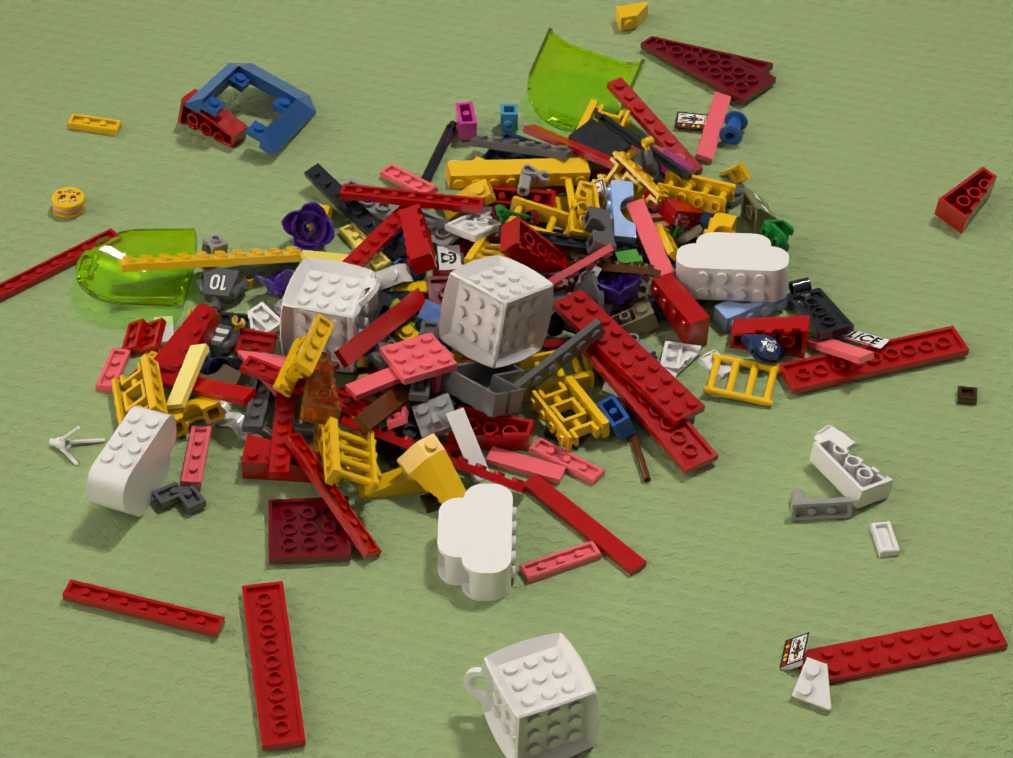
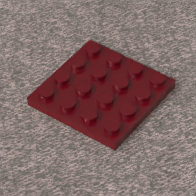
[268,496,351,564]

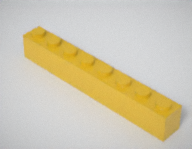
[445,158,591,189]

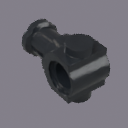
[293,419,314,445]

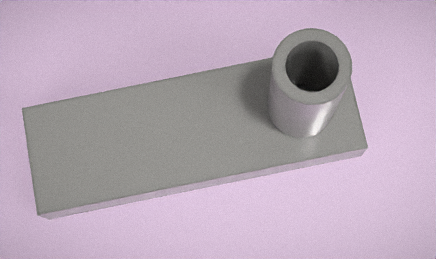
[790,489,853,521]

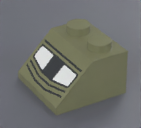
[740,187,777,234]

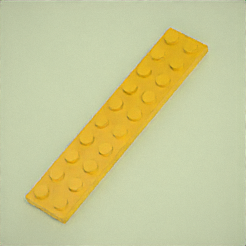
[117,246,303,272]

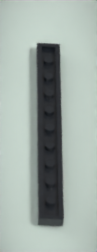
[304,163,408,264]
[497,225,675,265]

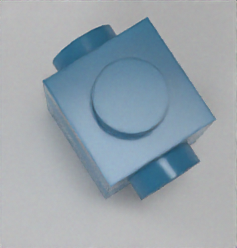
[500,104,518,132]

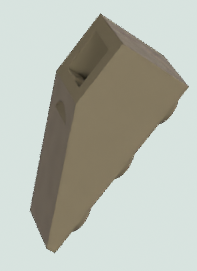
[611,301,660,335]

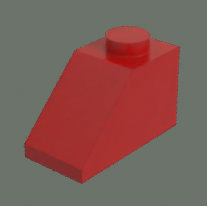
[658,198,703,227]

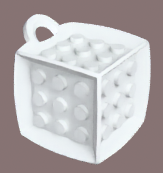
[439,255,554,369]
[280,258,380,373]
[463,632,599,758]

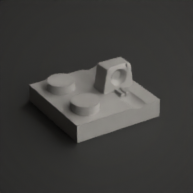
[412,393,455,439]

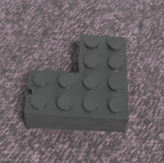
[440,361,526,418]

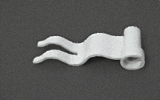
[204,400,273,441]

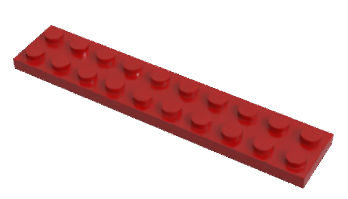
[552,289,705,426]
[779,325,969,395]
[581,346,718,475]
[242,581,306,751]
[798,614,1008,685]

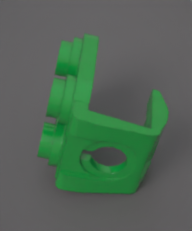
[760,220,794,252]

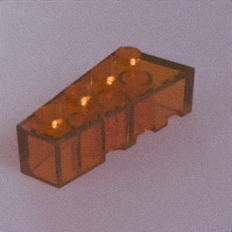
[299,352,341,426]

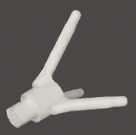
[49,426,105,466]

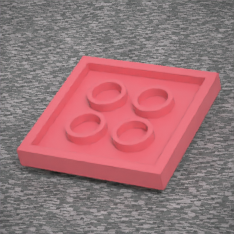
[379,332,457,385]

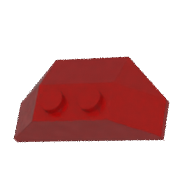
[486,186,556,226]

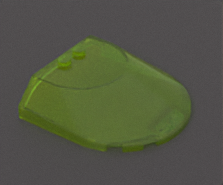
[527,27,645,132]
[76,228,197,309]

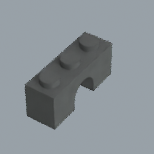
[582,206,616,260]

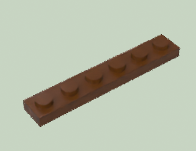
[567,258,661,278]

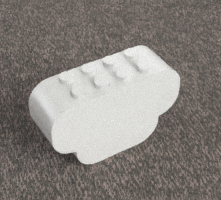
[676,232,789,302]
[86,406,176,517]
[437,483,517,601]

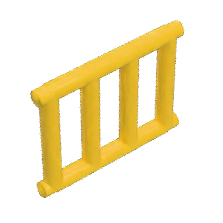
[703,353,780,407]

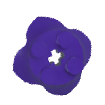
[281,202,335,251]
[255,269,295,296]
[597,272,643,304]

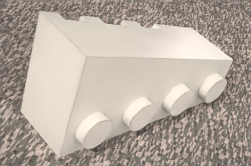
[809,437,893,509]

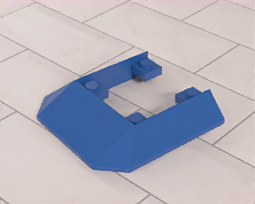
[185,63,316,156]

